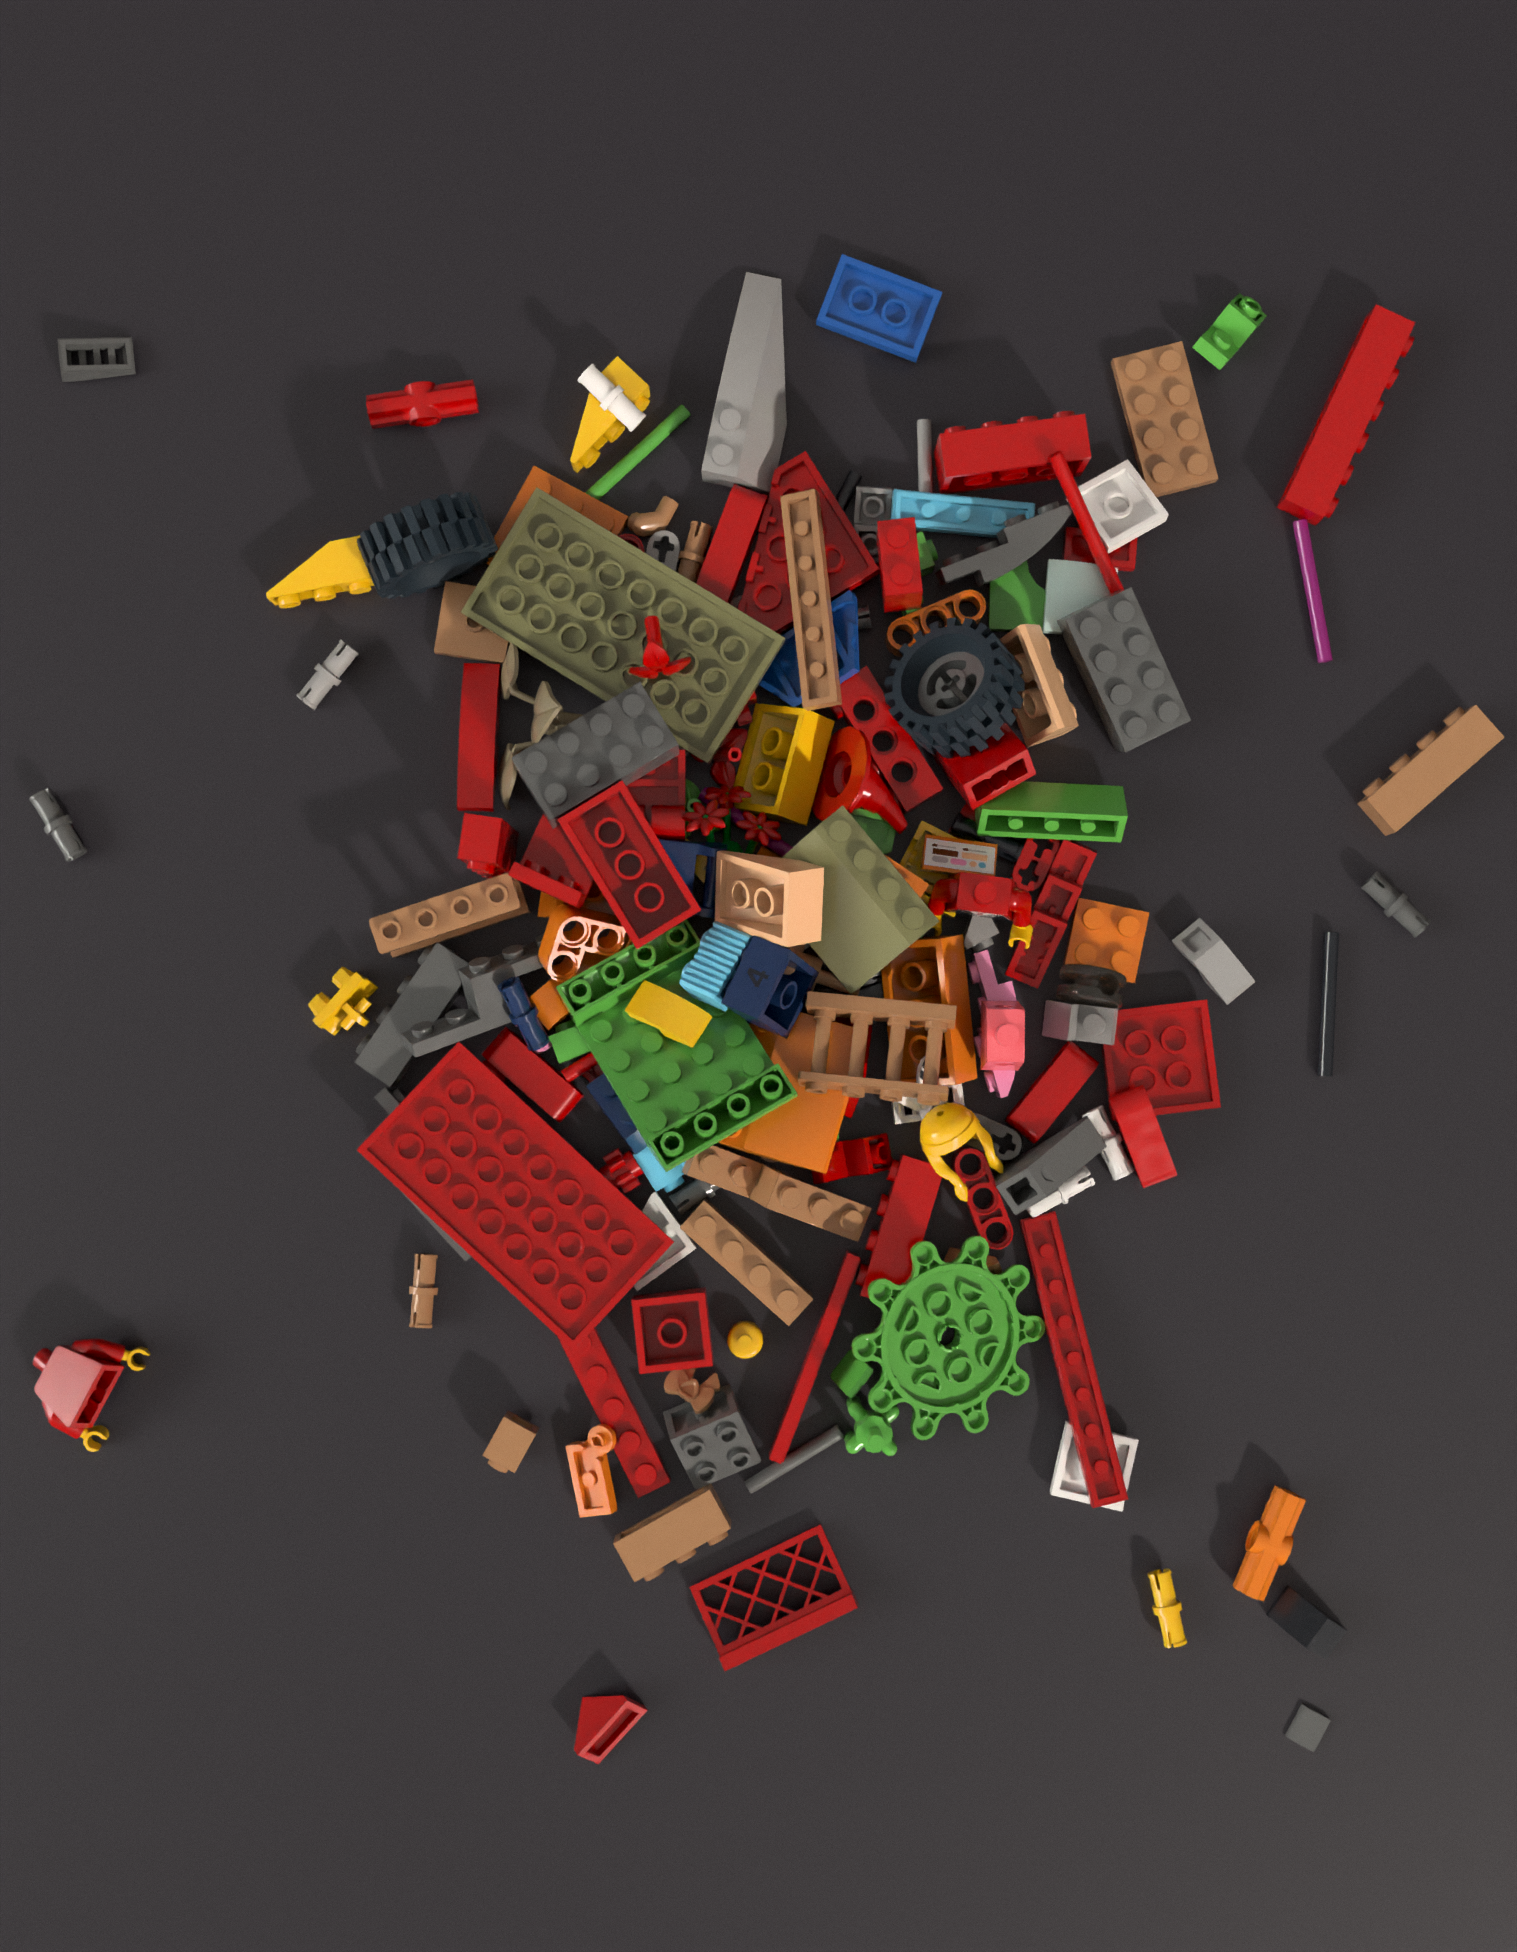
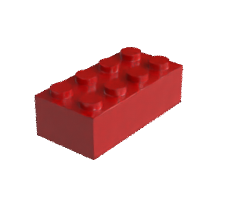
[934,411,1091,494]
[558,781,701,949]

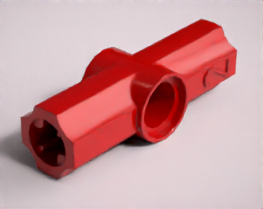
[366,379,479,429]

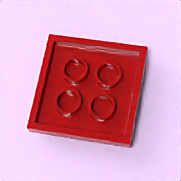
[1101,999,1221,1120]

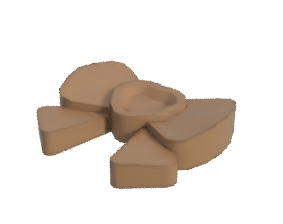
[664,1368,720,1414]

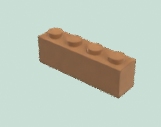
[1357,705,1504,836]
[680,1198,813,1326]

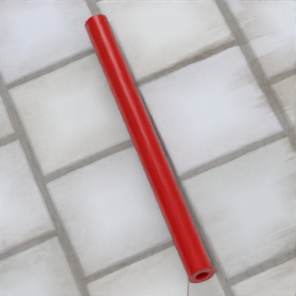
[1048,450,1124,594]

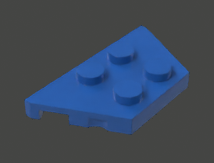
[759,590,860,708]

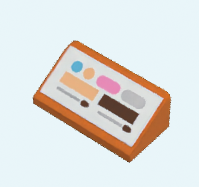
[920,834,998,876]

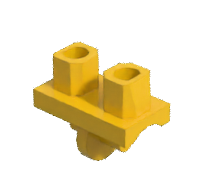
[308,967,378,1036]

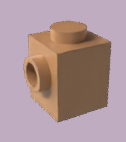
[482,1410,539,1473]

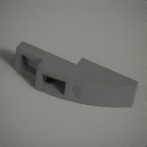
[935,501,1072,587]

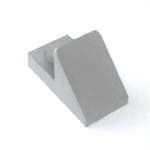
[1042,1000,1118,1045]

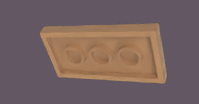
[1111,341,1219,497]

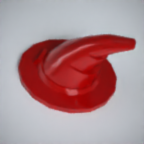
[812,726,908,834]

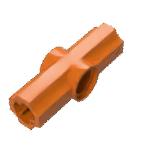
[1232,1485,1306,1601]

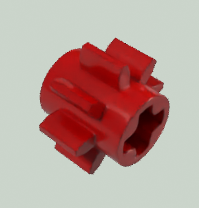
[599,1148,644,1194]

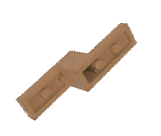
[682,1145,872,1242]

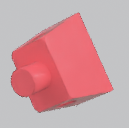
[980,1001,1025,1071]

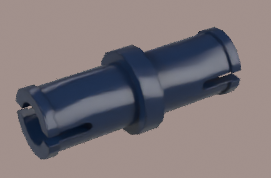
[498,977,550,1051]

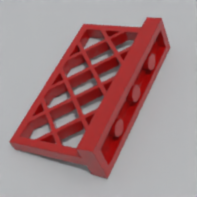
[689,1524,859,1671]

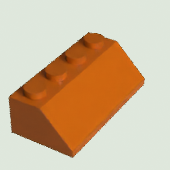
[881,934,978,1085]

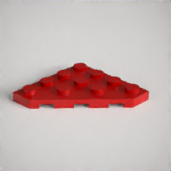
[738,451,880,634]

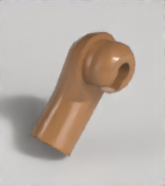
[627,496,679,537]

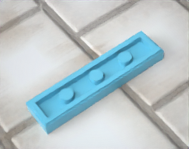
[890,489,1035,538]

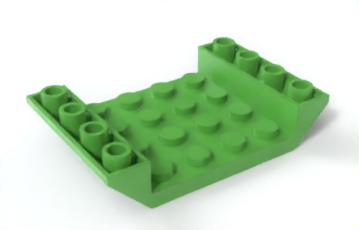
[556,919,798,1172]

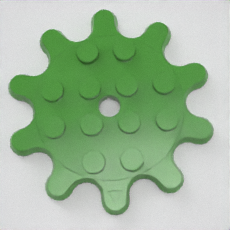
[851,1236,1045,1440]

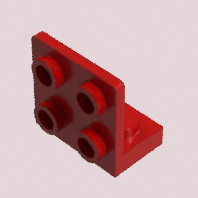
[508,814,594,910]

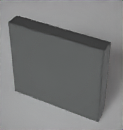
[1285,1704,1331,1752]

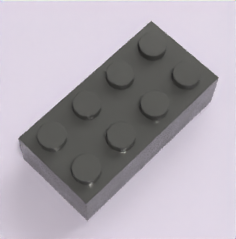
[1057,587,1191,752]
[511,682,679,828]

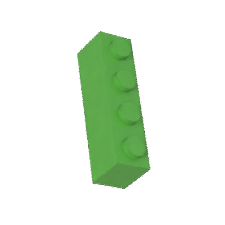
[975,781,1128,842]

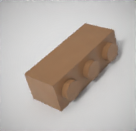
[613,1484,731,1583]

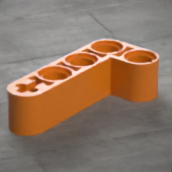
[538,905,632,982]

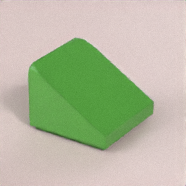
[830,1349,874,1398]

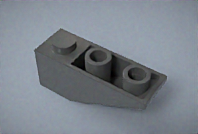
[994,1116,1107,1215]

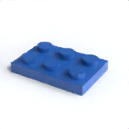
[816,254,942,363]

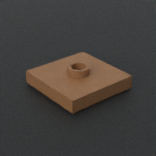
[434,581,510,665]

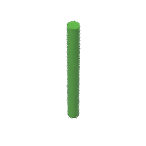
[585,404,691,500]

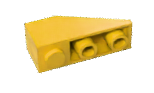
[570,356,650,473]
[266,535,374,608]

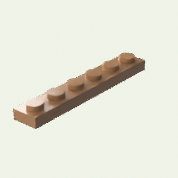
[780,489,842,711]

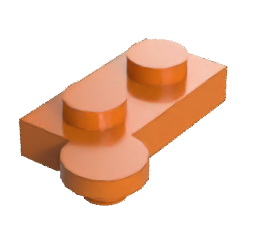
[565,1424,618,1518]

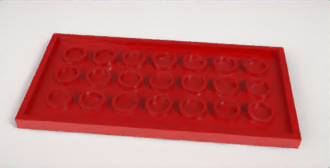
[357,1041,674,1351]

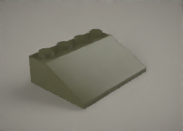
[782,805,939,994]

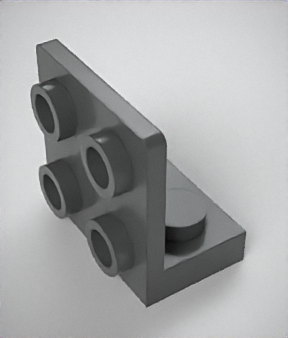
[663,1384,761,1489]

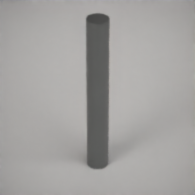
[744,1425,844,1494]

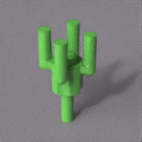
[844,1395,899,1456]

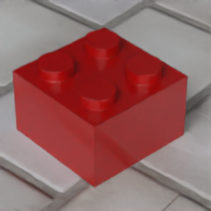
[631,1287,714,1374]

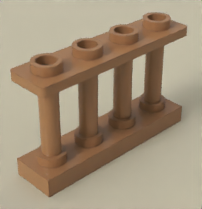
[369,873,531,958]
[798,991,957,1105]

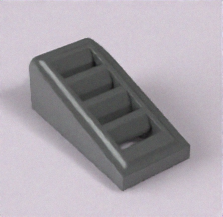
[57,337,136,382]

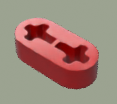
[1010,838,1060,892]

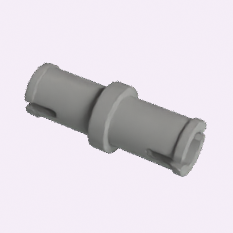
[296,639,359,710]

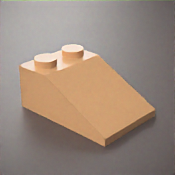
[715,850,824,947]

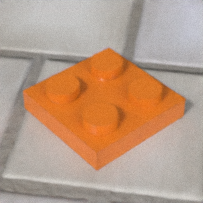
[1062,898,1149,984]

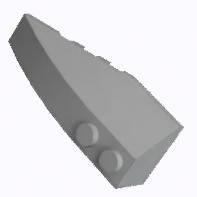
[701,272,787,495]

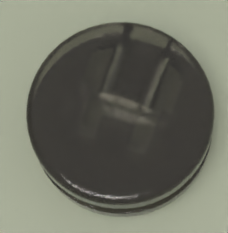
[1055,964,1127,1009]

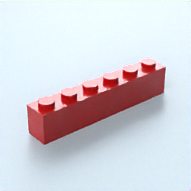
[1276,304,1416,526]

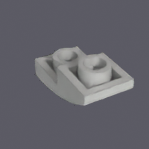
[853,486,892,563]

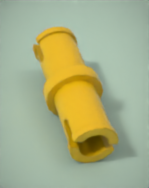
[1147,1568,1187,1648]

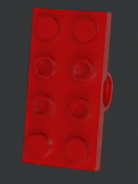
[626,750,686,841]

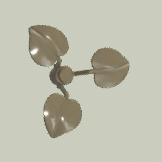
[498,643,583,810]

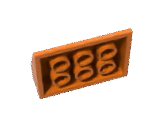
[718,1012,869,1174]

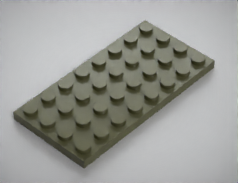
[461,487,785,764]

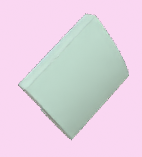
[1042,559,1118,635]

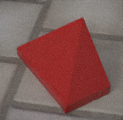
[574,1695,648,1764]

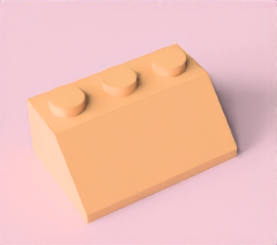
[999,624,1079,747]

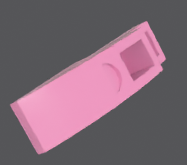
[967,950,1017,1098]

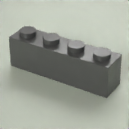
[354,942,469,1087]

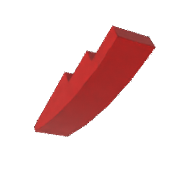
[457,663,501,812]
[1005,840,1097,989]

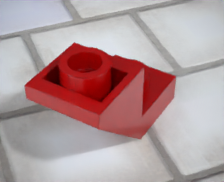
[811,1133,892,1184]

